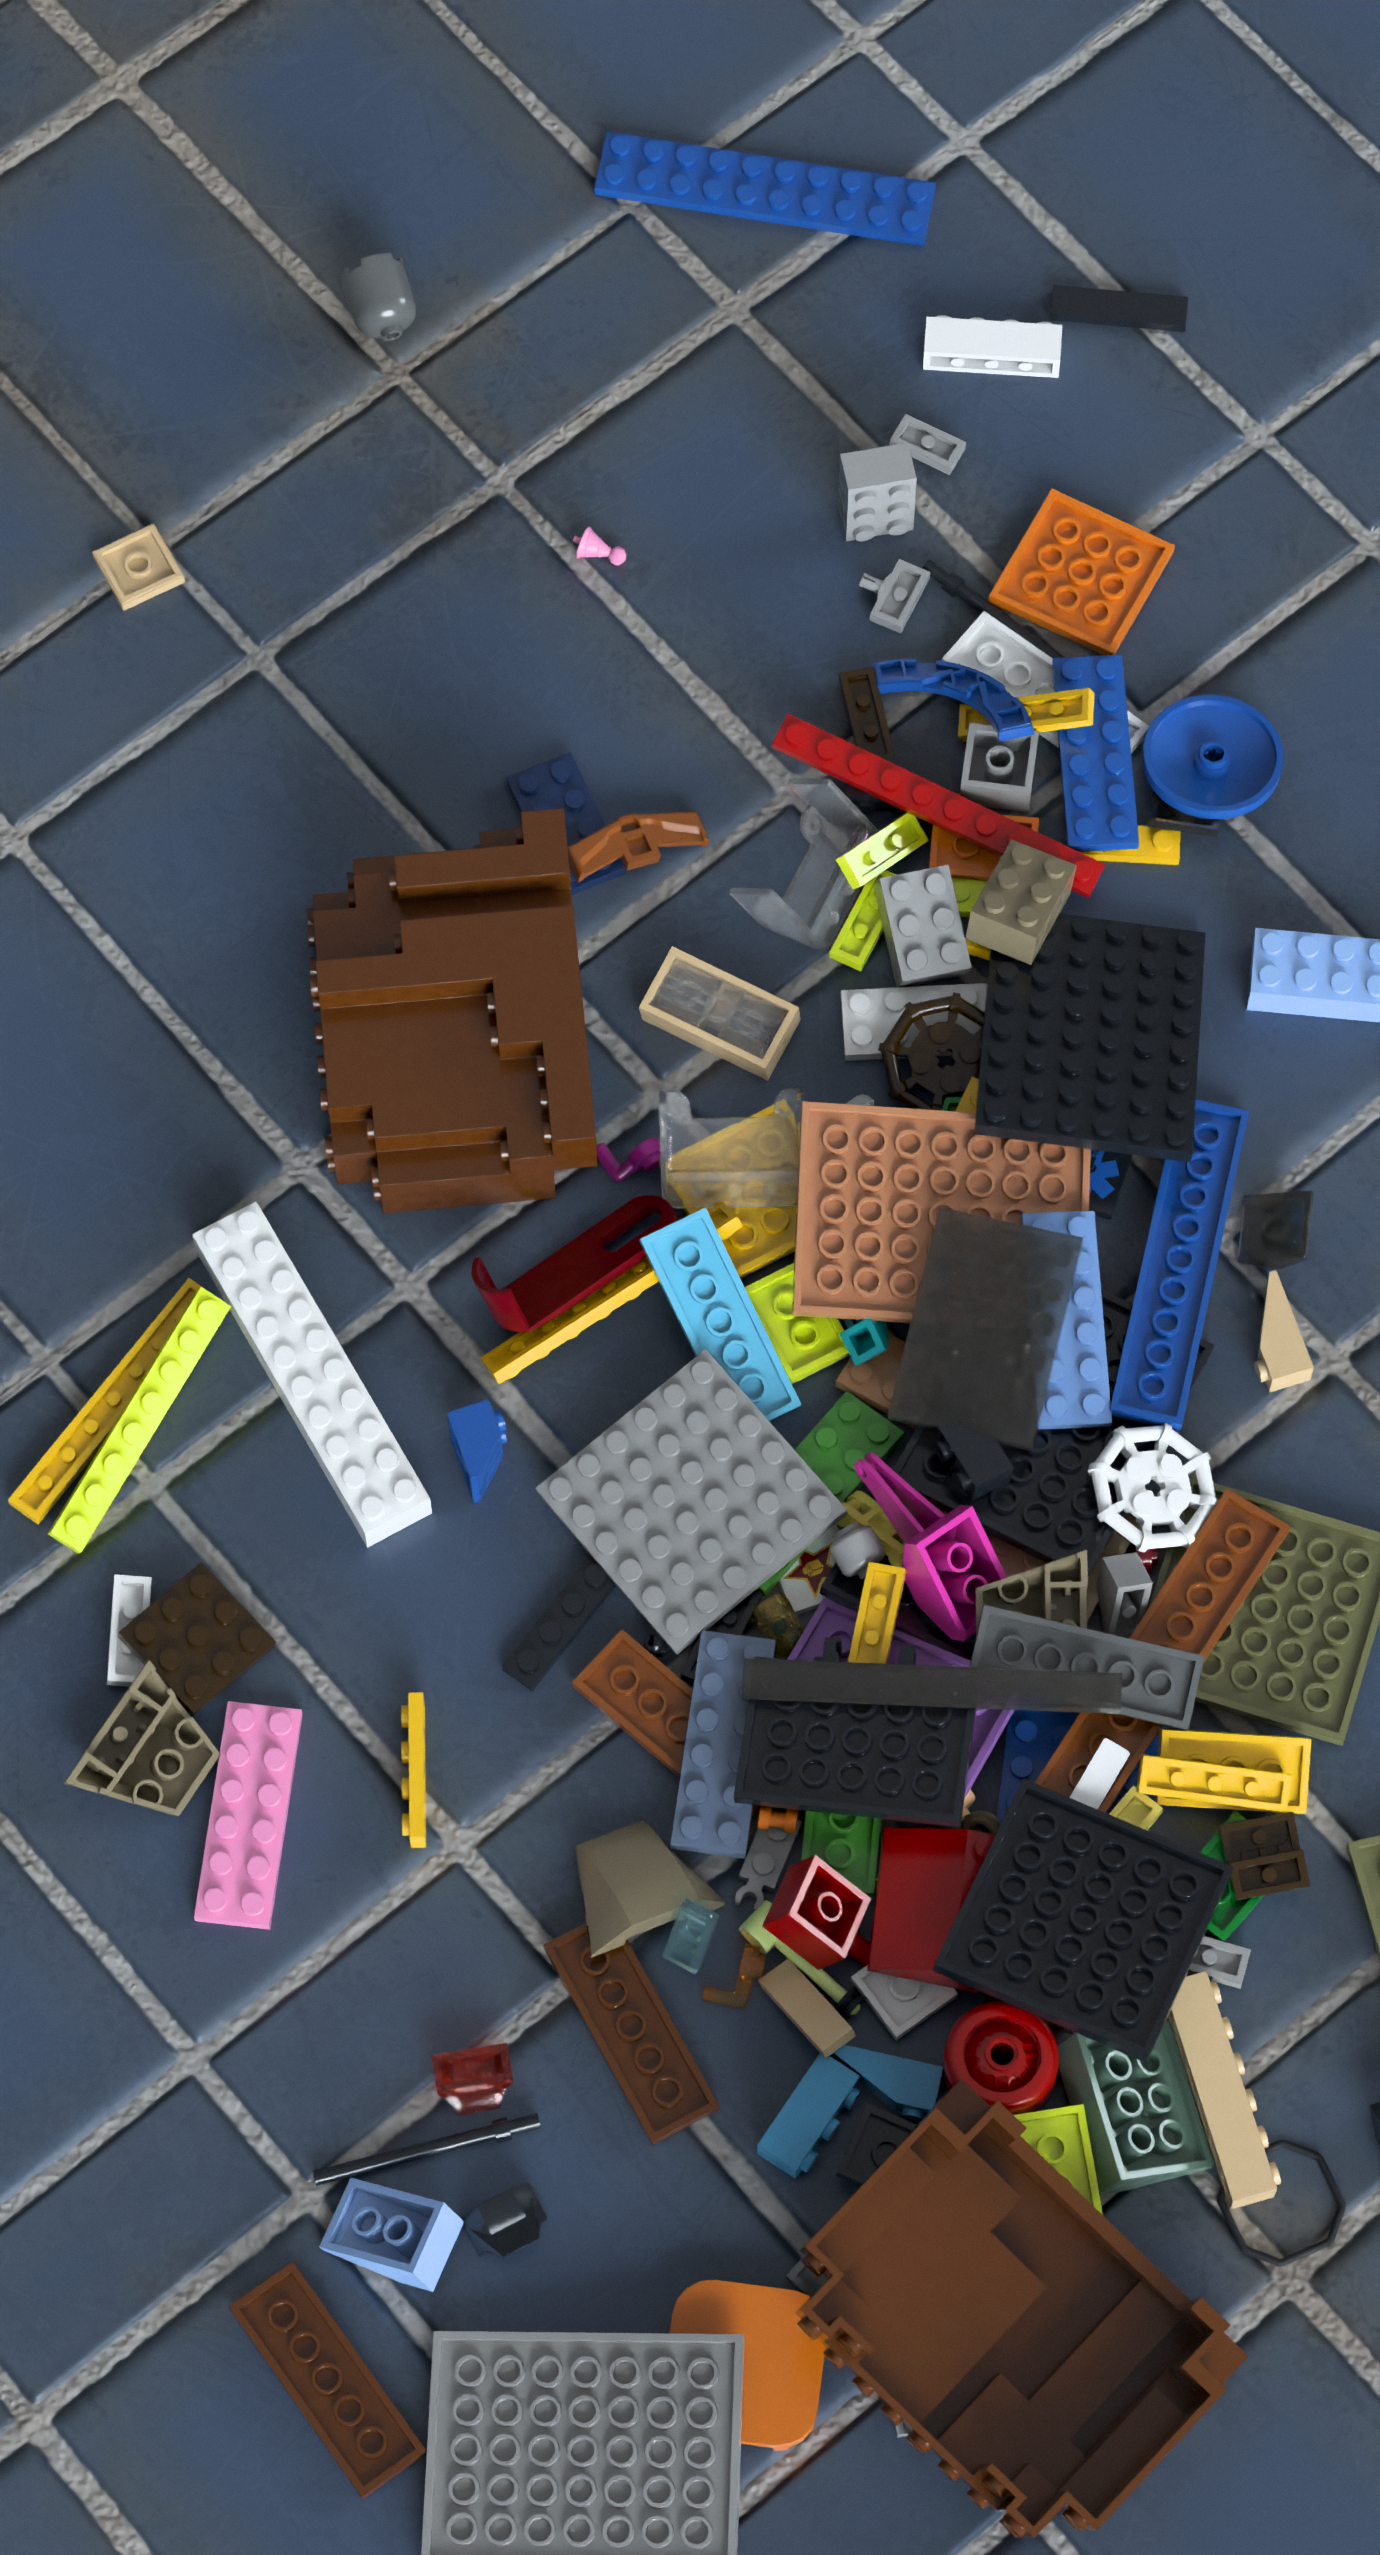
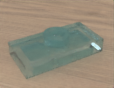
[662,1898,720,1975]

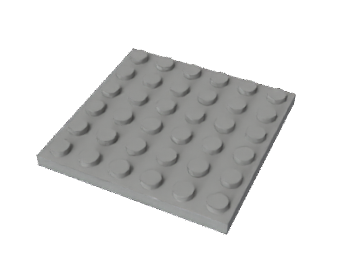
[535,1349,848,1655]

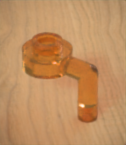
[702,1943,766,2009]

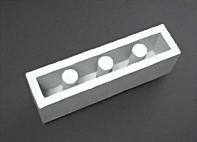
[923,315,1062,378]

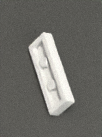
[106,1574,152,1687]

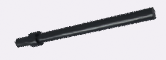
[922,559,1064,658]
[313,2113,541,2186]

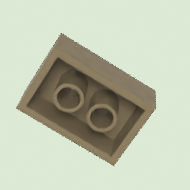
[965,839,1077,965]

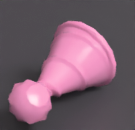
[573,526,627,565]

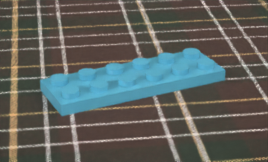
[639,1207,802,1421]

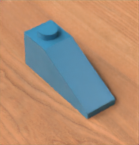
[830,2045,943,2122]

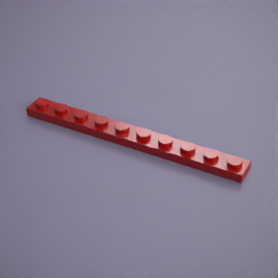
[772,713,1105,899]

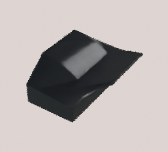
[461,2183,547,2258]

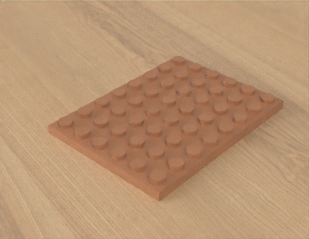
[792,1101,1091,1331]

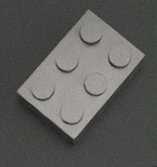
[838,442,917,541]
[874,864,972,987]

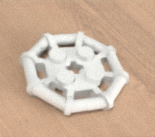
[1088,1423,1219,1553]

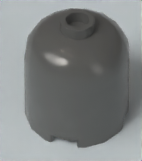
[339,253,416,341]

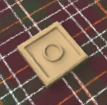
[92,523,185,611]

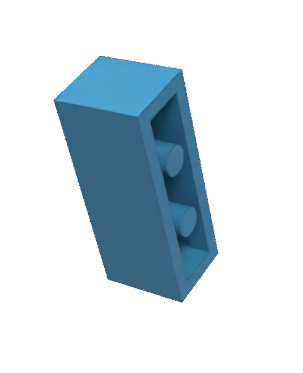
[757,2053,862,2179]

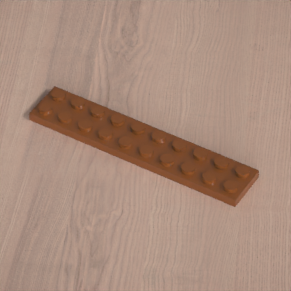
[1035,1489,1291,1813]

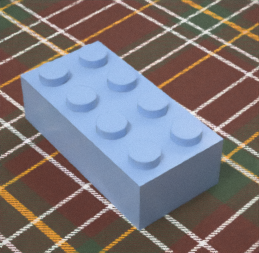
[1247,928,1380,1022]

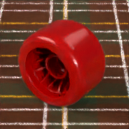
[942,2000,1059,2115]

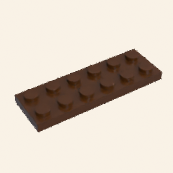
[543,1923,720,2146]
[229,2261,427,2500]

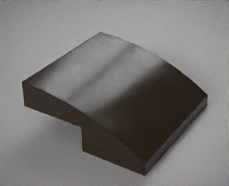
[1217,1812,1310,1901]

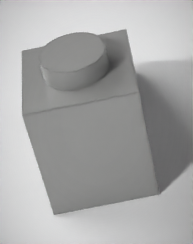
[1096,1552,1153,1638]

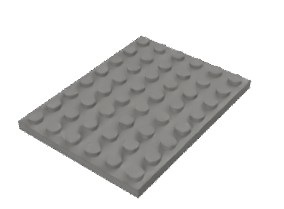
[421,2331,745,2555]

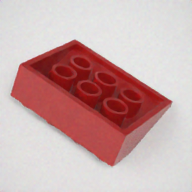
[867,1827,996,1993]

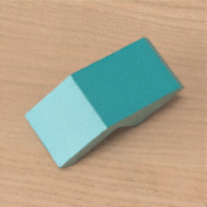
[840,1318,888,1366]

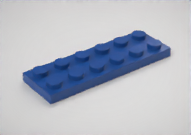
[1052,655,1139,852]

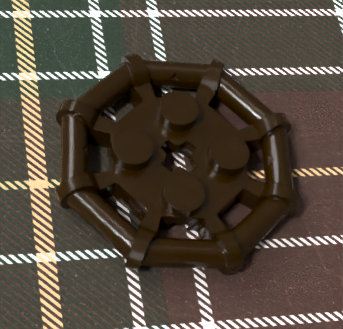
[878,992,984,1110]

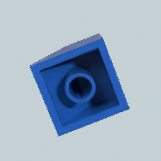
[447,1399,507,1503]

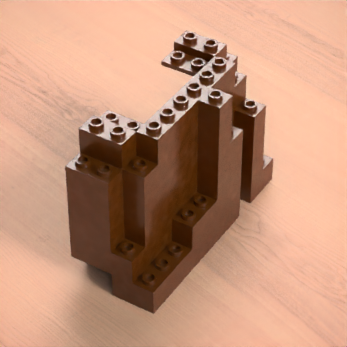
[307,808,597,1214]
[796,2079,1248,2538]

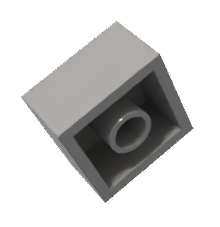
[960,723,1039,813]

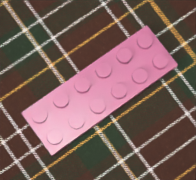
[194,1701,303,1930]

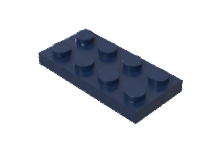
[506,752,626,895]

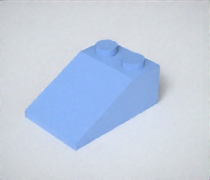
[319,2178,464,2292]

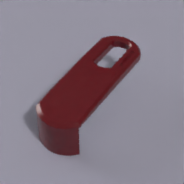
[471,1195,678,1332]

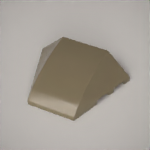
[975,1550,1088,1634]
[64,1660,221,1817]
[575,1820,726,1958]

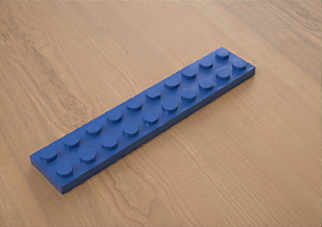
[594,131,936,247]
[1110,1099,1249,1431]

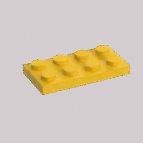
[1155,1728,1311,1814]

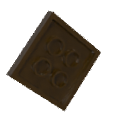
[117,1562,276,1717]

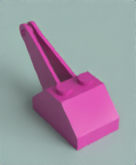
[854,1452,1007,1641]

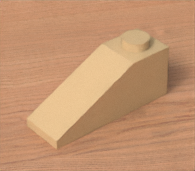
[1254,1270,1314,1393]

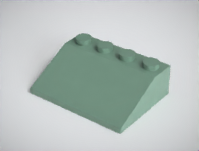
[1058,2021,1215,2195]

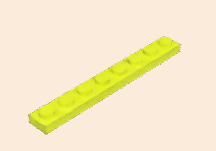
[47,1287,231,1553]

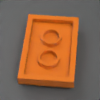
[929,815,1039,881]

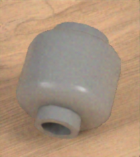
[830,1522,885,1580]

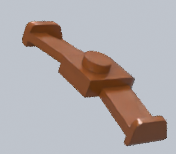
[568,811,710,883]

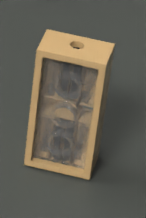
[639,946,801,1081]

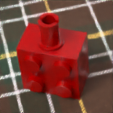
[762,1855,871,1970]

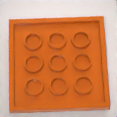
[988,489,1175,656]

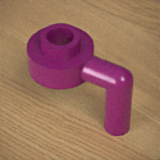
[596,1137,666,1183]

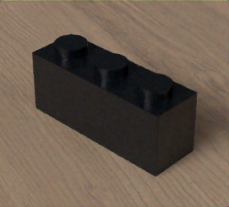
[844,755,952,815]

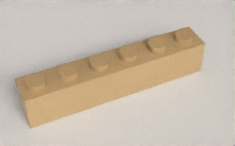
[1168,1971,1281,2210]

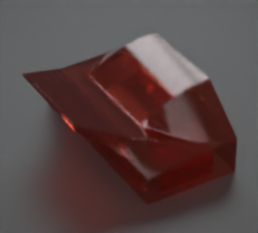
[431,2043,513,2115]

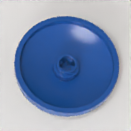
[1142,695,1284,820]

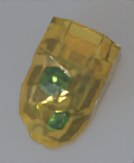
[752,1594,804,1659]

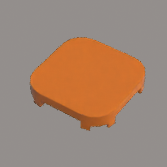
[670,2280,826,2451]

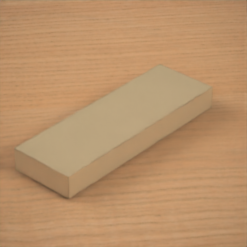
[758,1959,856,2059]

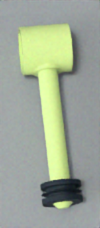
[739,1900,865,2020]

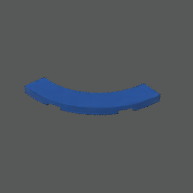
[872,659,1034,742]

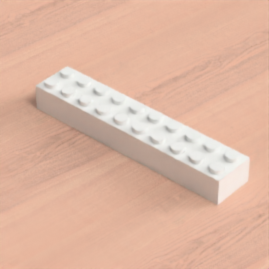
[192,1201,432,1548]

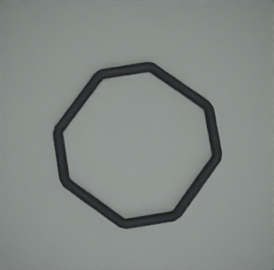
[1217,2140,1346,2266]

